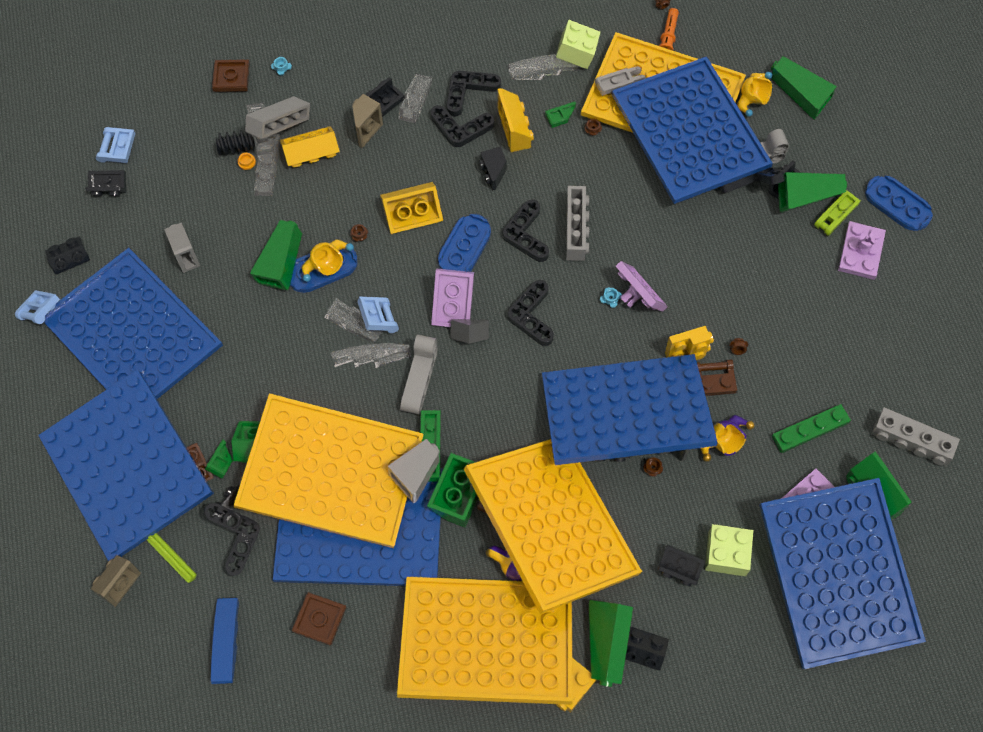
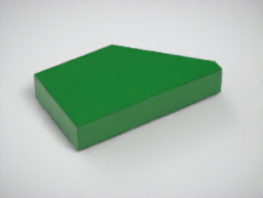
[545,101,576,128]
[205,439,233,479]

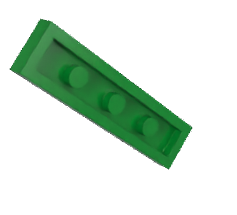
[772,404,851,453]
[421,410,441,482]

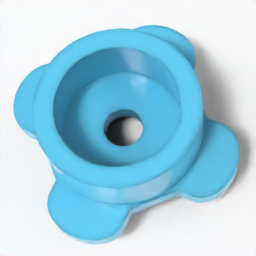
[271,57,292,75]
[600,287,622,308]

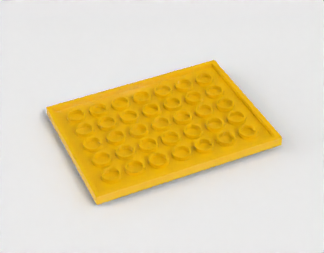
[581,32,746,133]
[234,393,423,548]
[464,439,642,614]
[397,577,572,705]

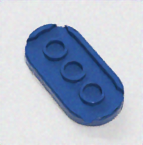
[865,176,933,231]
[438,214,491,272]
[290,249,357,293]

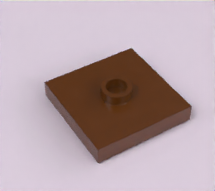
[212,60,250,92]
[292,592,347,646]

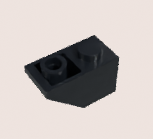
[478,146,507,191]

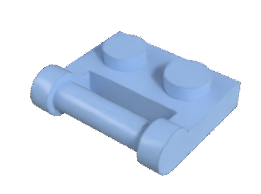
[96,127,135,163]
[15,290,60,324]
[357,297,399,333]

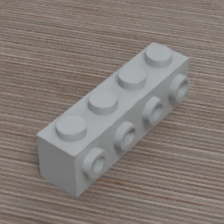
[245,96,310,139]
[566,186,589,261]
[871,407,960,466]

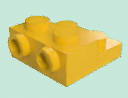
[665,326,714,360]
[556,658,596,713]

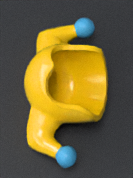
[737,72,772,117]
[302,239,354,282]

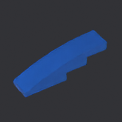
[211,598,239,684]

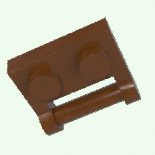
[697,359,737,396]

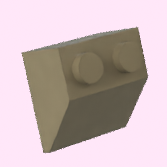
[352,94,383,148]
[91,555,141,607]

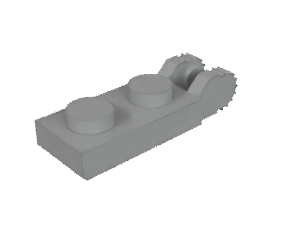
[595,66,646,96]

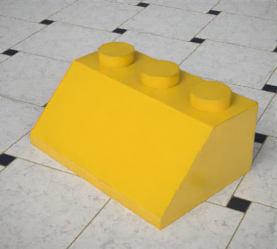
[498,88,534,152]
[280,126,340,167]
[380,182,443,234]

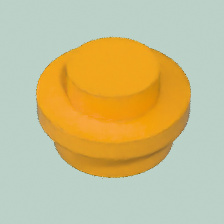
[238,152,256,170]

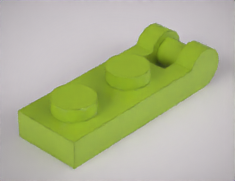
[814,190,861,236]

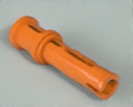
[659,8,679,51]

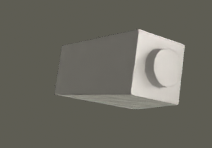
[164,222,200,273]
[388,439,440,504]

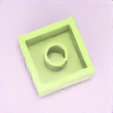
[556,20,600,69]
[705,524,753,576]

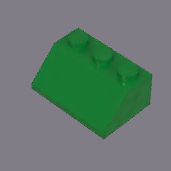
[232,421,260,463]
[846,451,912,520]
[427,453,479,528]

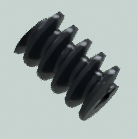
[216,130,255,156]

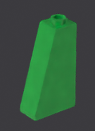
[771,56,837,120]
[778,172,847,213]
[250,220,302,290]
[589,600,633,687]

